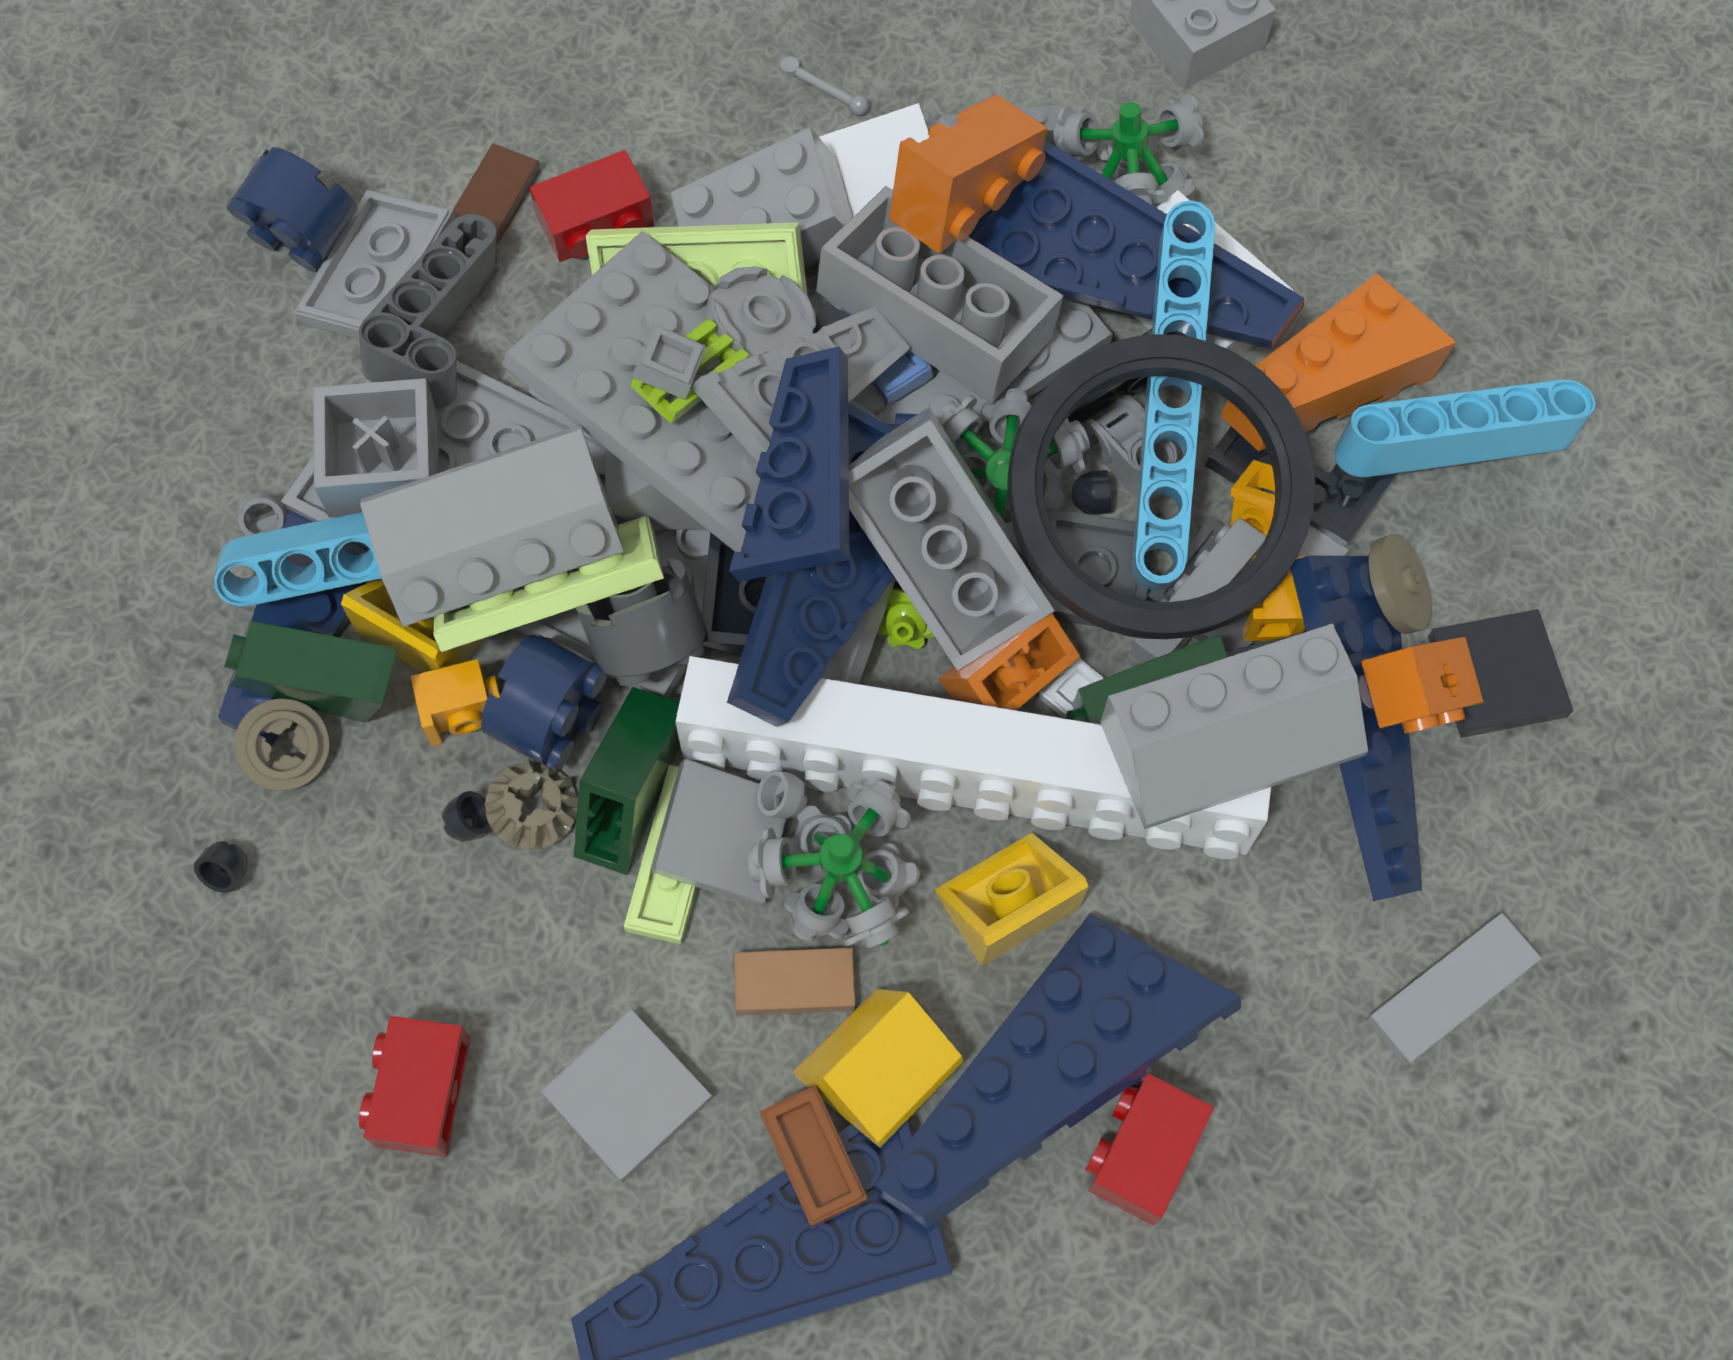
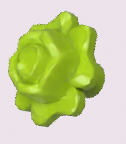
[877,588,934,649]

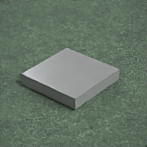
[650,759,786,907]
[540,1009,713,1184]

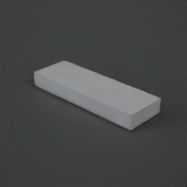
[1366,913,1542,1067]

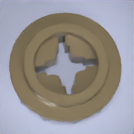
[233,698,329,791]
[485,758,578,850]

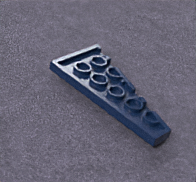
[726,402,894,727]

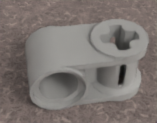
[1081,395,1177,501]

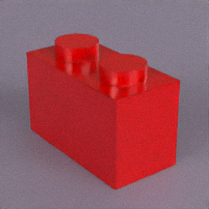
[529,149,654,263]
[359,1016,471,1157]
[1085,1073,1214,1226]

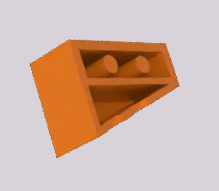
[889,94,1048,254]

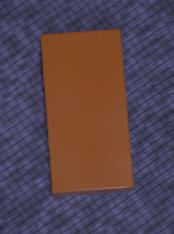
[759,1085,868,1228]

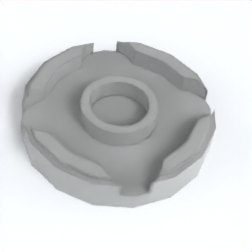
[706,266,816,357]

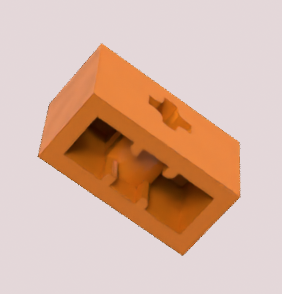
[938,613,1081,711]
[1361,637,1484,734]

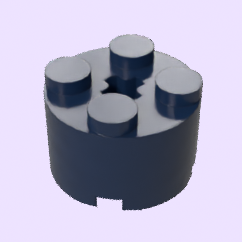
[227,147,357,272]
[481,634,608,771]

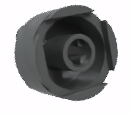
[575,558,707,686]

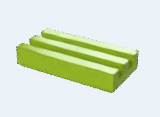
[630,318,750,424]

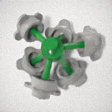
[1053,94,1204,208]
[936,388,1090,543]
[748,780,920,948]

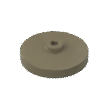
[1369,534,1432,634]

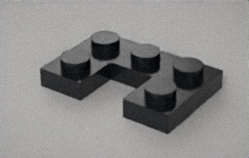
[1205,426,1398,548]

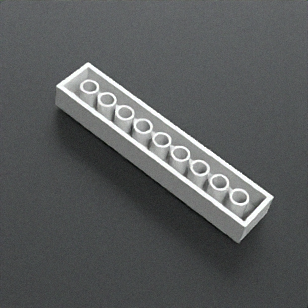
[676,656,1271,859]

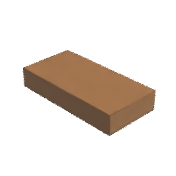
[734,948,855,1015]

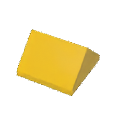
[341,578,484,673]
[934,833,1089,966]
[793,989,964,1148]

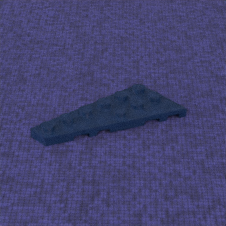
[968,140,1304,349]
[1291,556,1422,901]
[875,913,1241,1228]
[571,1121,952,1360]

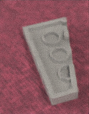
[691,306,911,463]

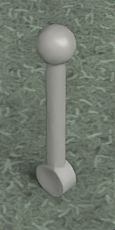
[780,56,869,116]

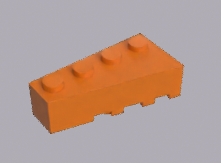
[1220,274,1457,451]

